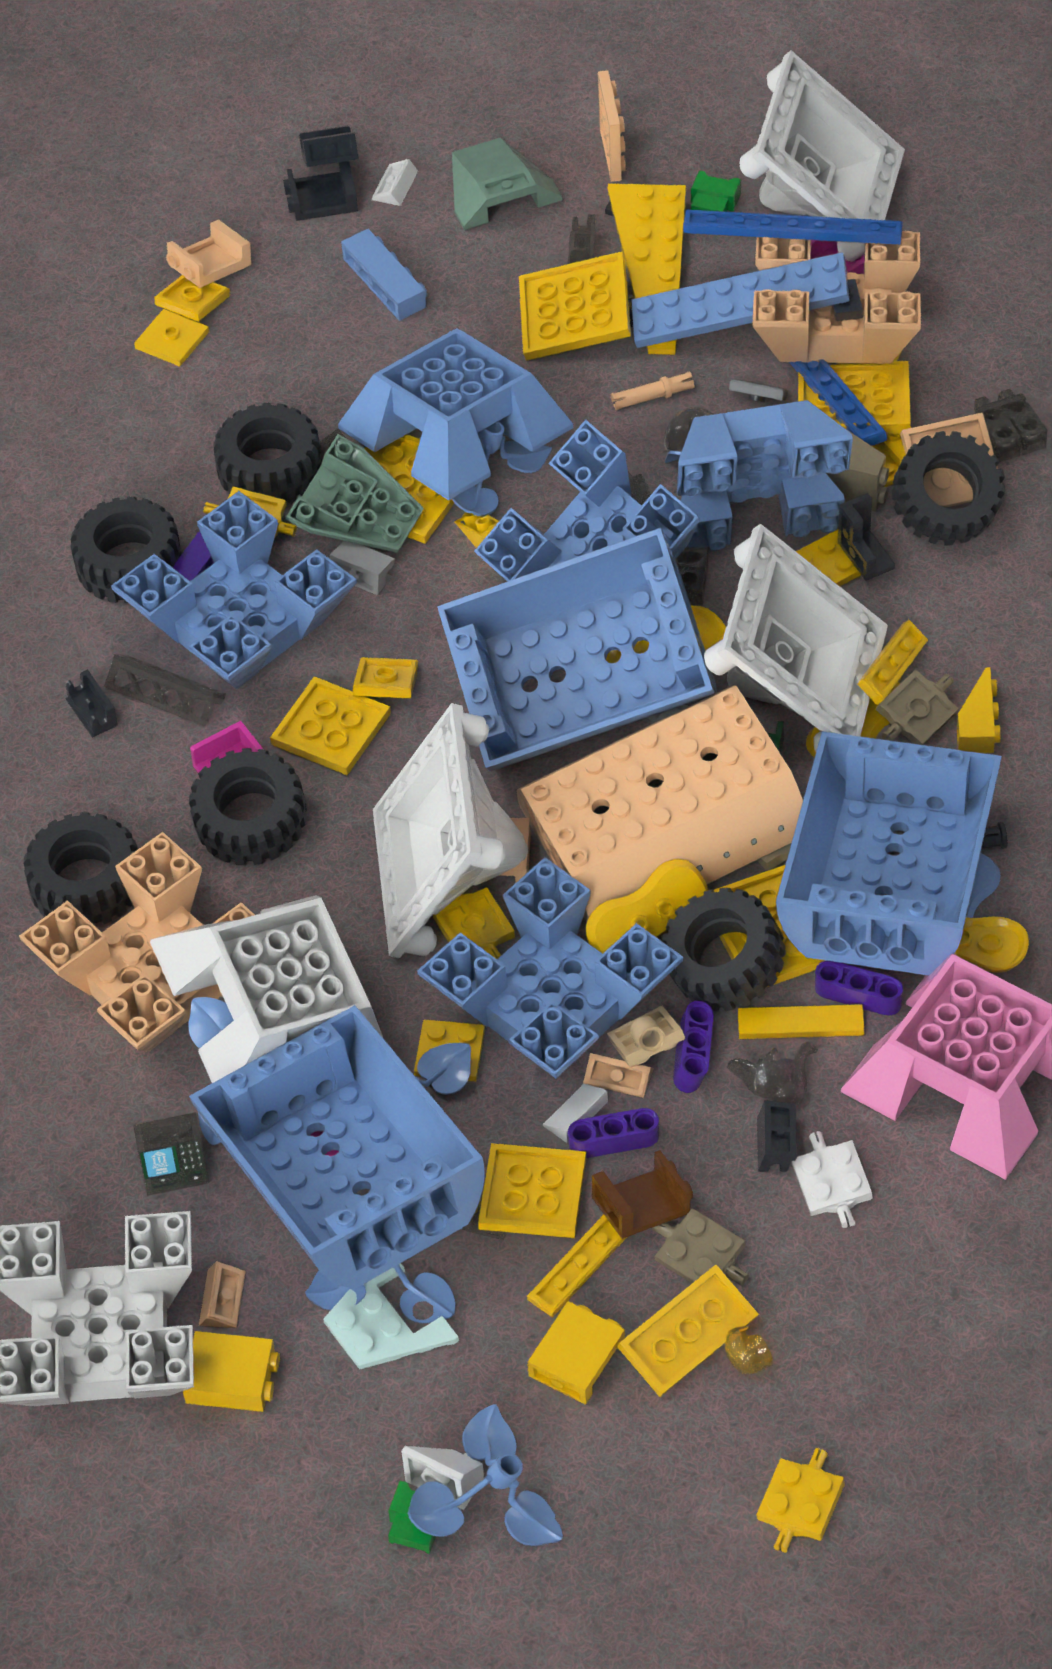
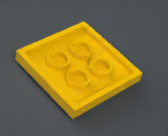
[270,676,391,775]
[478,1143,586,1238]

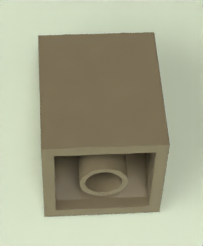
[826,427,889,512]

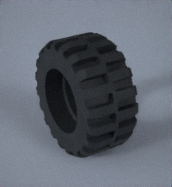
[213,403,322,503]
[892,431,1005,546]
[70,496,182,604]
[189,748,307,866]
[23,812,138,926]
[662,888,786,1011]

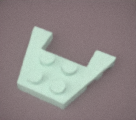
[323,1263,459,1369]

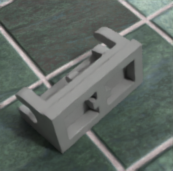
[330,541,395,595]

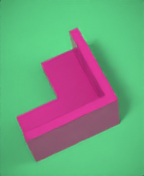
[190,721,264,773]

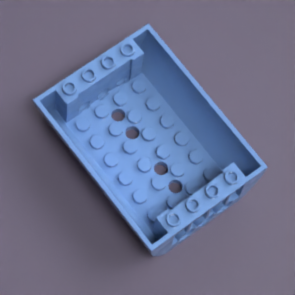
[437,528,717,772]
[776,731,1002,976]
[189,1005,485,1289]

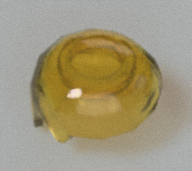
[725,1326,773,1375]

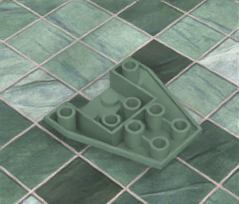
[452,137,562,230]
[285,434,424,553]

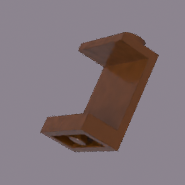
[592,1150,693,1239]

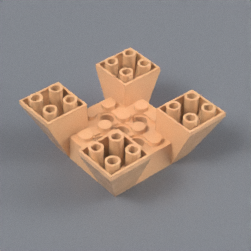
[753,231,921,364]
[19,832,255,1051]

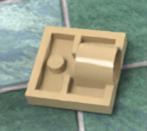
[607,1006,686,1067]

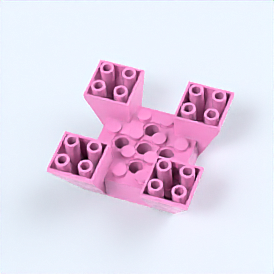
[841,954,1052,1180]

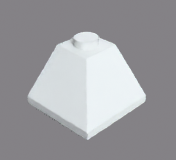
[402,1446,484,1510]

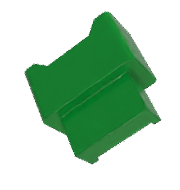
[691,171,741,212]
[388,1481,436,1554]

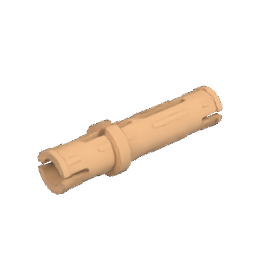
[611,371,695,411]

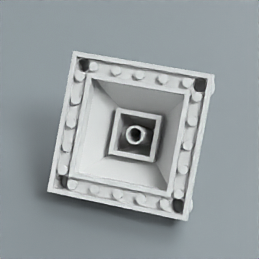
[740,51,905,262]
[704,524,888,752]
[373,703,528,958]

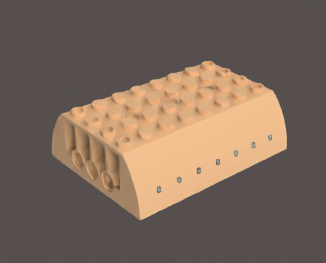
[517,685,803,921]

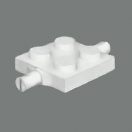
[792,1131,873,1228]

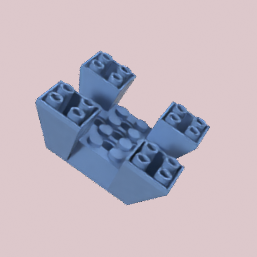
[338,328,573,500]
[677,400,853,555]
[474,420,701,582]
[111,491,357,689]
[417,858,683,1079]

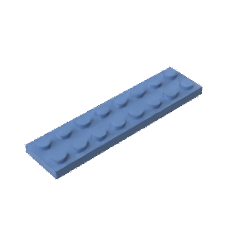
[631,252,850,348]

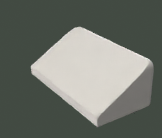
[371,159,418,206]
[543,1084,608,1143]

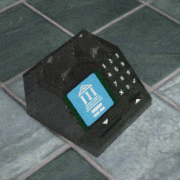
[133,1112,210,1196]

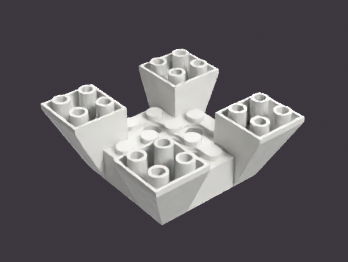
[150,895,384,1083]
[0,1211,194,1406]

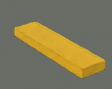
[857,619,928,705]
[738,1005,864,1039]
[527,1214,627,1318]

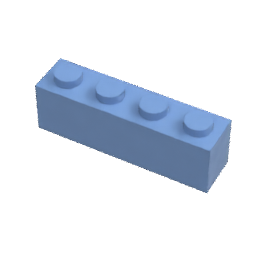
[341,229,427,321]

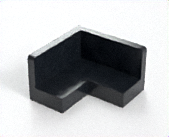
[838,493,895,581]

